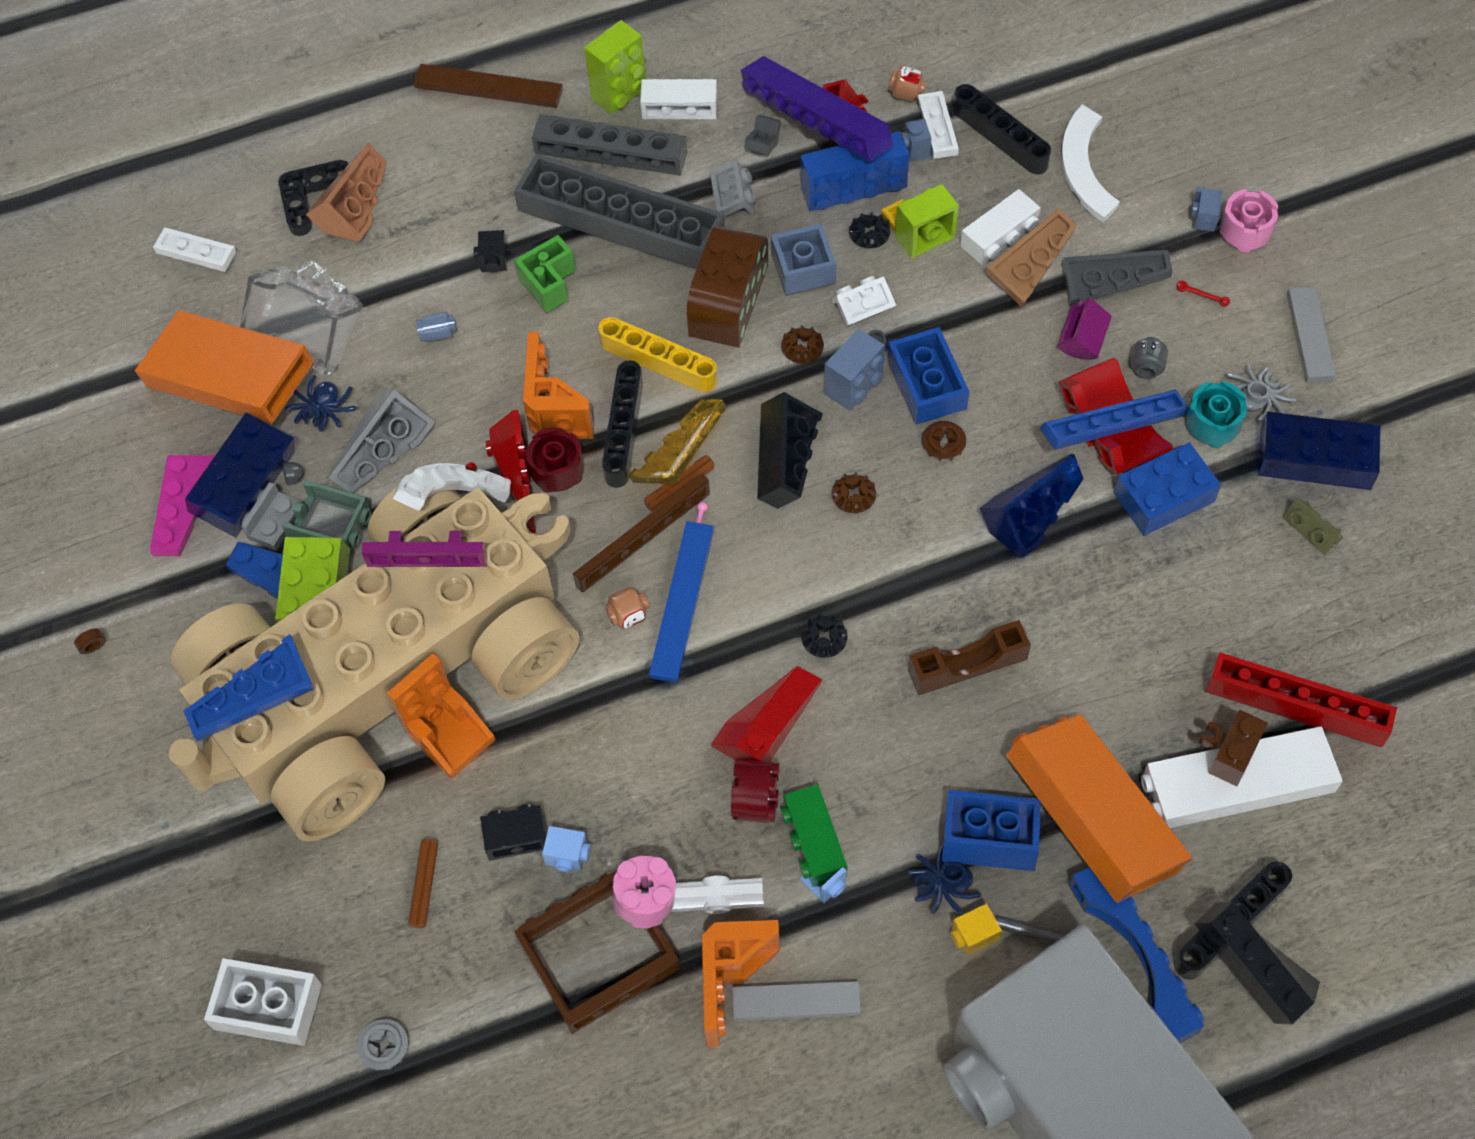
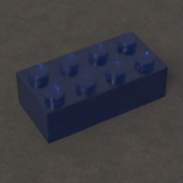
[1258,411,1381,490]
[185,412,295,538]

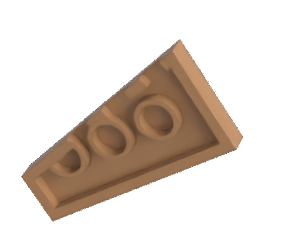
[985,208,1077,307]

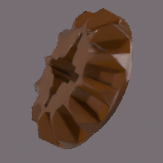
[781,325,824,364]
[922,421,966,461]
[832,472,876,513]

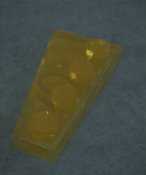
[628,399,727,484]

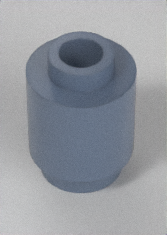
[416,311,457,342]

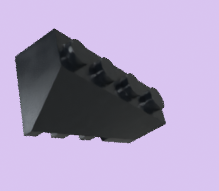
[757,392,823,509]
[1194,902,1320,1024]

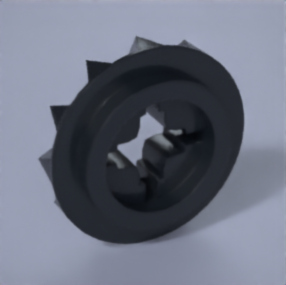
[849,212,891,248]
[801,614,847,658]

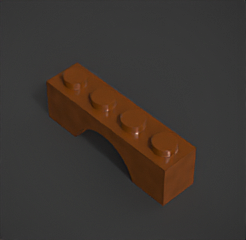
[908,620,1031,695]

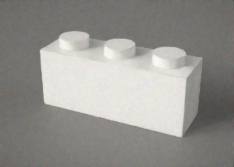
[640,79,717,119]
[960,189,1041,265]

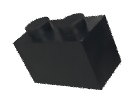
[480,804,547,861]

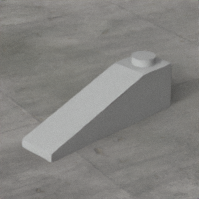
[327,387,435,493]

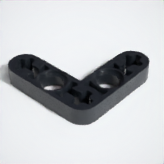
[278,160,349,236]

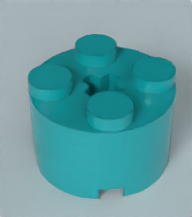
[1185,381,1247,448]

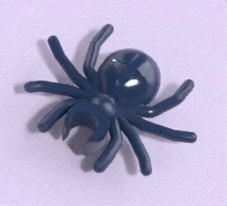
[285,375,356,431]
[908,844,982,915]

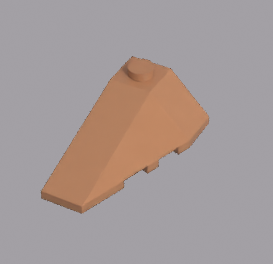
[306,143,386,242]

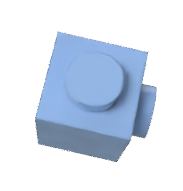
[542,826,591,873]

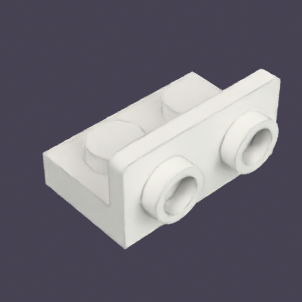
[831,276,896,327]

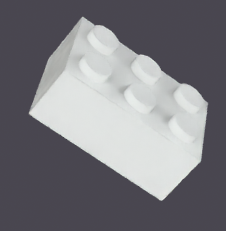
[204,958,322,1046]

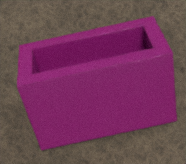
[1057,298,1112,360]

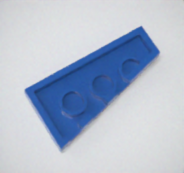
[226,542,283,599]
[184,634,314,741]

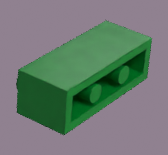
[780,784,848,887]

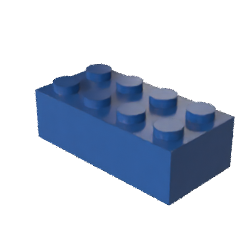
[801,131,909,211]

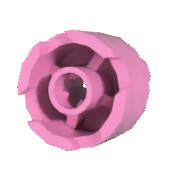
[1220,189,1278,253]
[612,856,676,929]

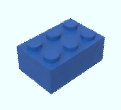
[887,327,969,425]
[1114,442,1221,536]
[942,790,1041,871]

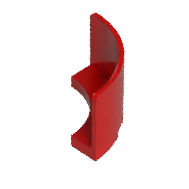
[1058,358,1173,474]

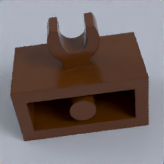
[1199,709,1268,787]

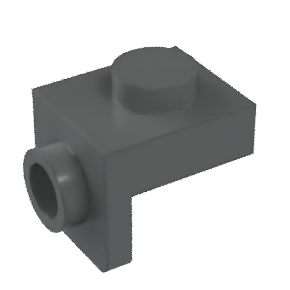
[744,114,781,155]

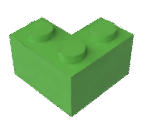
[514,235,576,313]

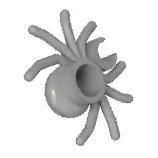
[1227,364,1296,421]

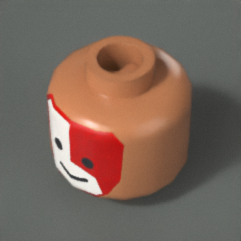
[888,66,926,102]
[605,587,650,629]

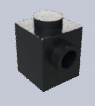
[473,230,508,273]

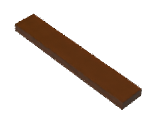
[414,63,563,108]
[573,473,710,592]

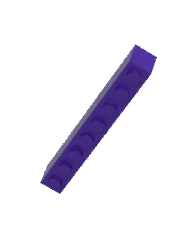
[740,56,893,162]

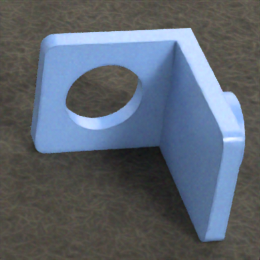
[801,868,847,903]

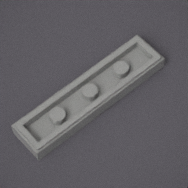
[1287,287,1336,383]
[732,981,861,1021]

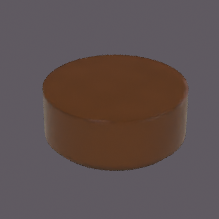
[74,628,105,654]

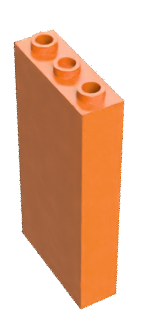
[134,310,314,424]
[1006,714,1193,903]

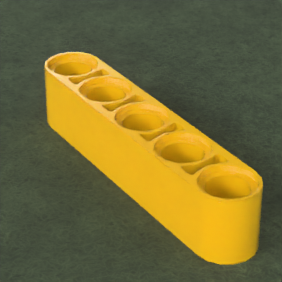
[598,317,718,392]

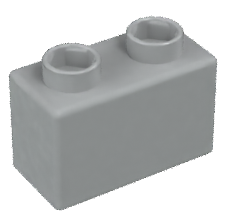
[944,924,1254,1139]

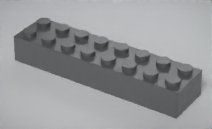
[514,153,725,269]

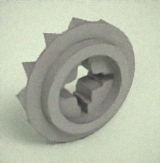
[357,1019,408,1071]

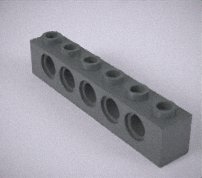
[532,114,687,176]

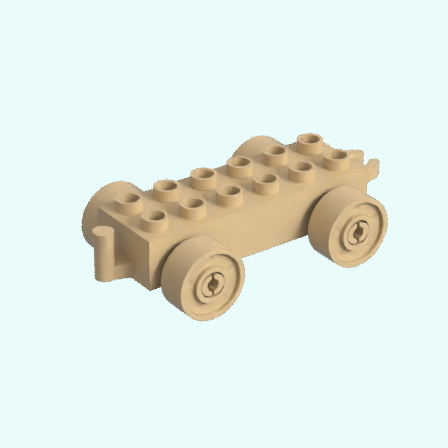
[169,487,579,842]

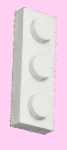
[917,91,959,159]
[153,227,236,272]

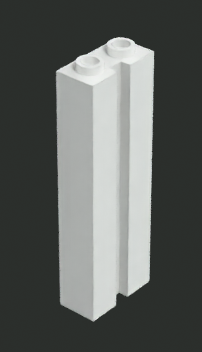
[1141,726,1343,828]

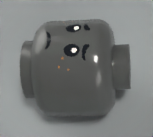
[1131,337,1168,379]

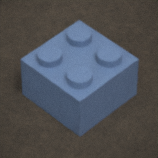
[771,223,836,295]
[824,328,885,411]

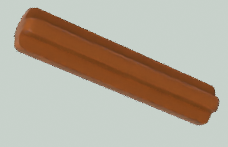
[644,455,714,512]
[408,839,438,928]

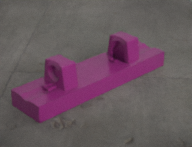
[361,531,488,567]

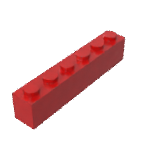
[1206,652,1398,748]

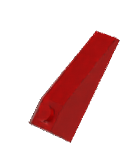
[485,410,536,533]
[711,666,822,762]

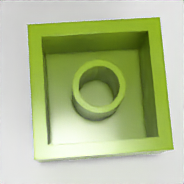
[895,184,959,259]

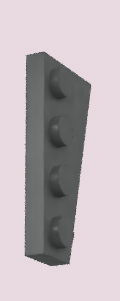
[1062,250,1172,306]

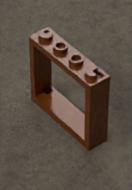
[514,871,681,1034]

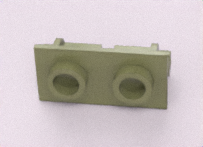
[1283,498,1343,555]

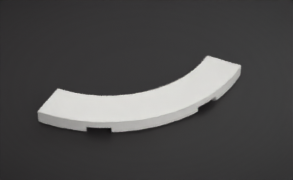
[1061,105,1120,223]
[393,463,511,511]

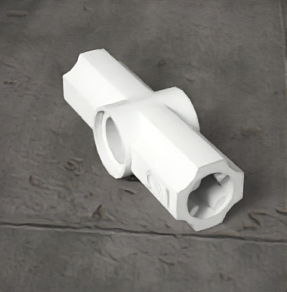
[671,876,764,914]

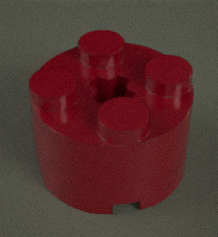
[525,427,584,493]
[731,759,780,823]

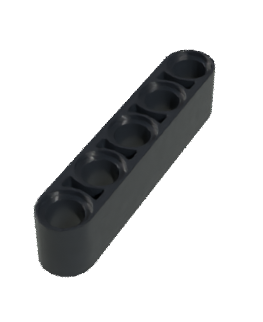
[953,84,1051,175]
[602,360,643,488]
[1174,861,1292,980]

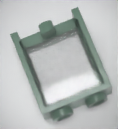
[282,480,372,557]

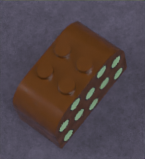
[687,226,769,348]

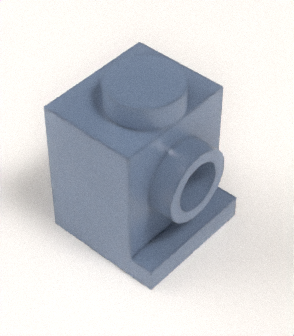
[901,119,931,162]
[1191,187,1223,232]

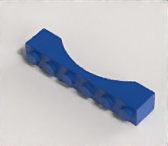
[1069,867,1204,1043]

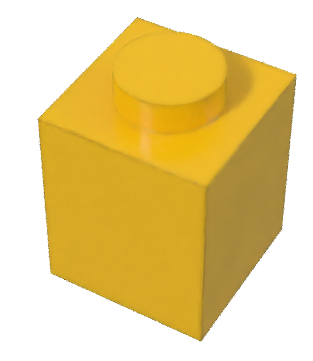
[950,904,1002,956]

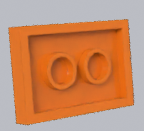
[523,332,594,439]
[387,653,495,779]
[702,920,780,1047]

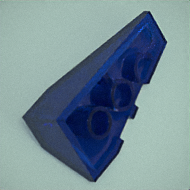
[980,454,1084,558]

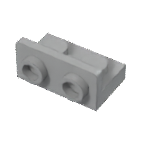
[710,160,756,217]
[242,482,303,551]

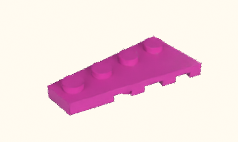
[150,455,224,556]

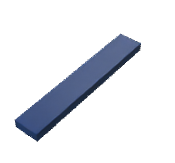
[1040,389,1189,450]
[649,521,714,683]

